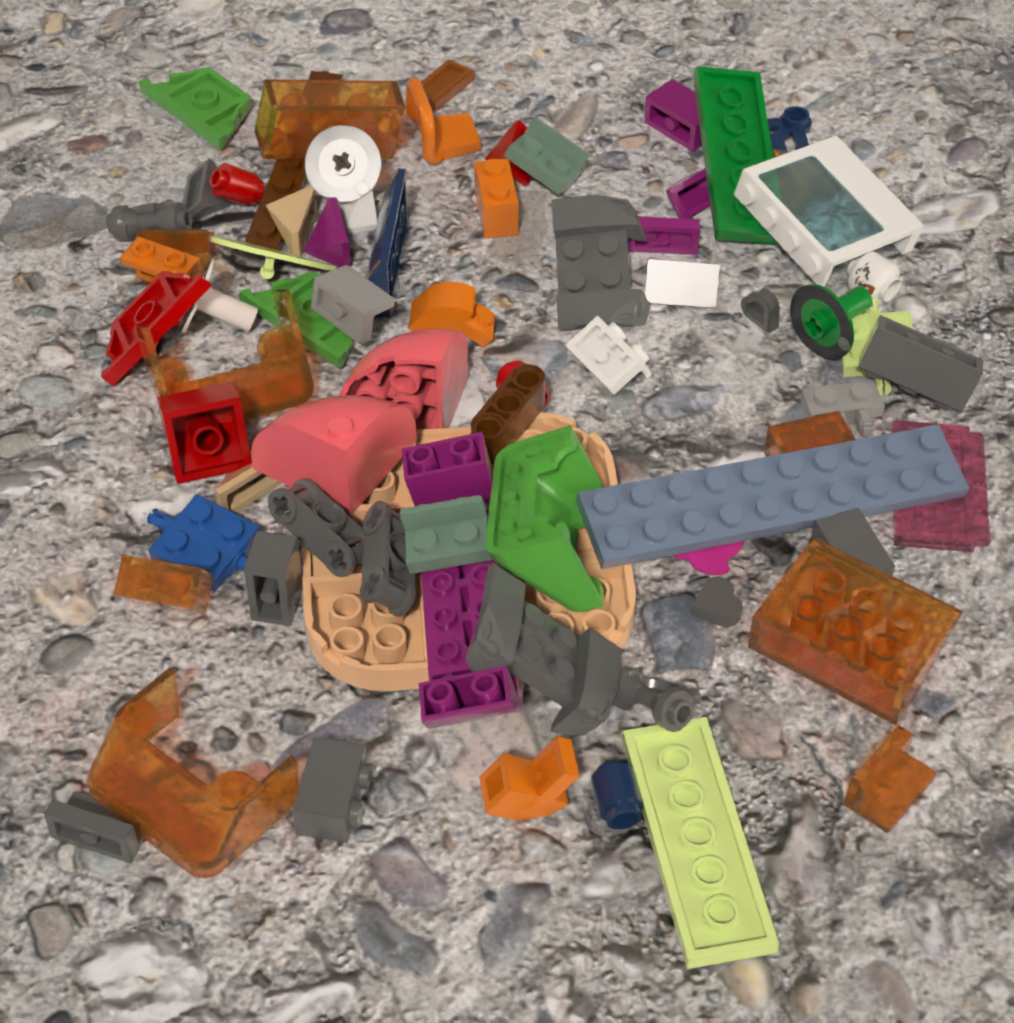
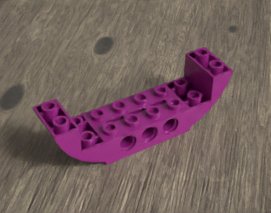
[402,432,524,729]

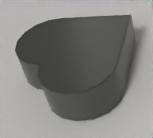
[741,288,780,334]
[691,577,743,627]

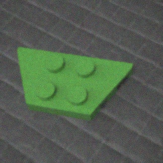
[139,67,252,150]
[239,271,355,369]

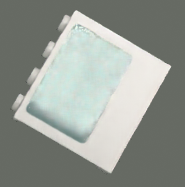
[734,136,924,287]

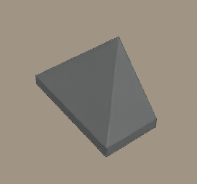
[182,158,236,221]

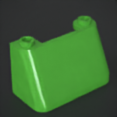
[485,425,605,612]

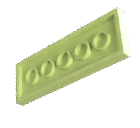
[622,717,779,969]

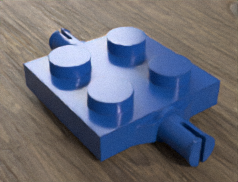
[147,494,261,593]

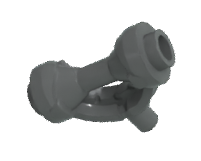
[107,199,193,241]
[612,665,700,732]

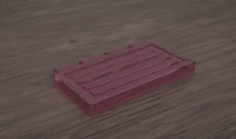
[891,420,991,552]

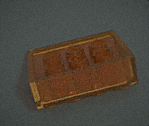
[748,537,962,725]

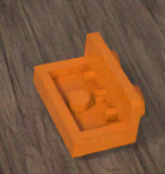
[120,236,202,282]

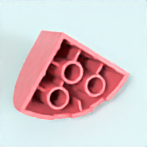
[339,329,468,430]
[251,395,417,516]

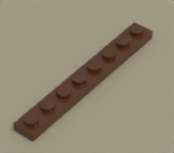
[245,71,344,252]

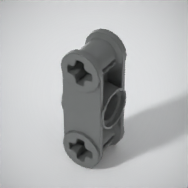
[268,478,364,577]
[360,501,417,617]

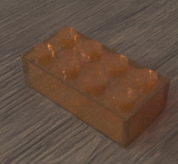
[254,79,406,159]

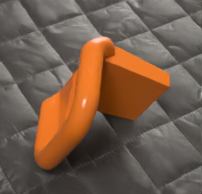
[406,78,481,165]

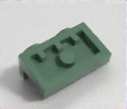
[504,117,589,195]
[400,495,492,574]

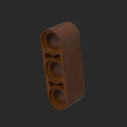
[471,364,545,465]

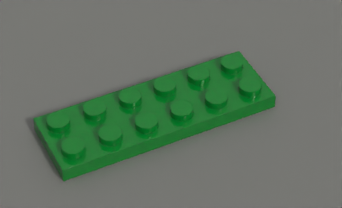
[693,66,780,245]

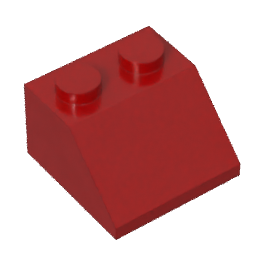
[157,381,252,484]

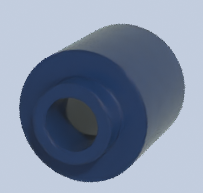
[591,760,643,830]

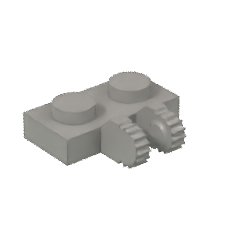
[800,379,885,440]

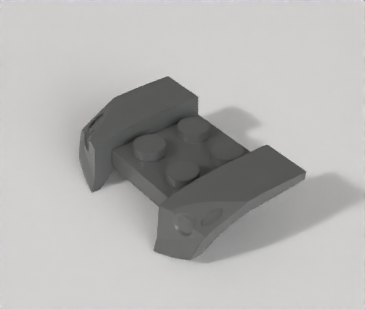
[552,195,651,330]
[466,563,621,735]

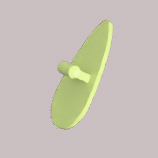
[210,235,337,279]

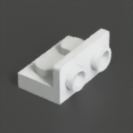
[565,315,652,395]

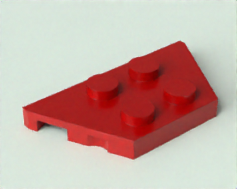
[101,271,212,386]

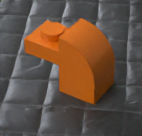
[408,282,495,347]
[479,736,580,820]

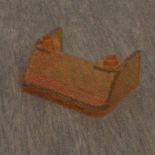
[135,289,314,420]
[87,667,299,878]

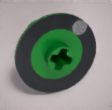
[790,284,872,360]

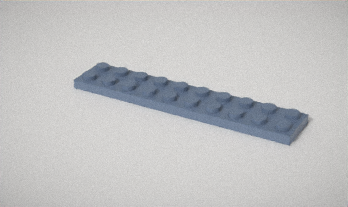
[575,424,970,569]

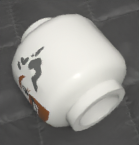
[847,251,902,303]

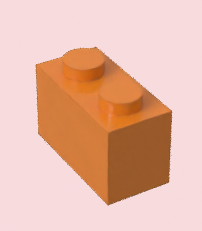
[474,159,519,239]

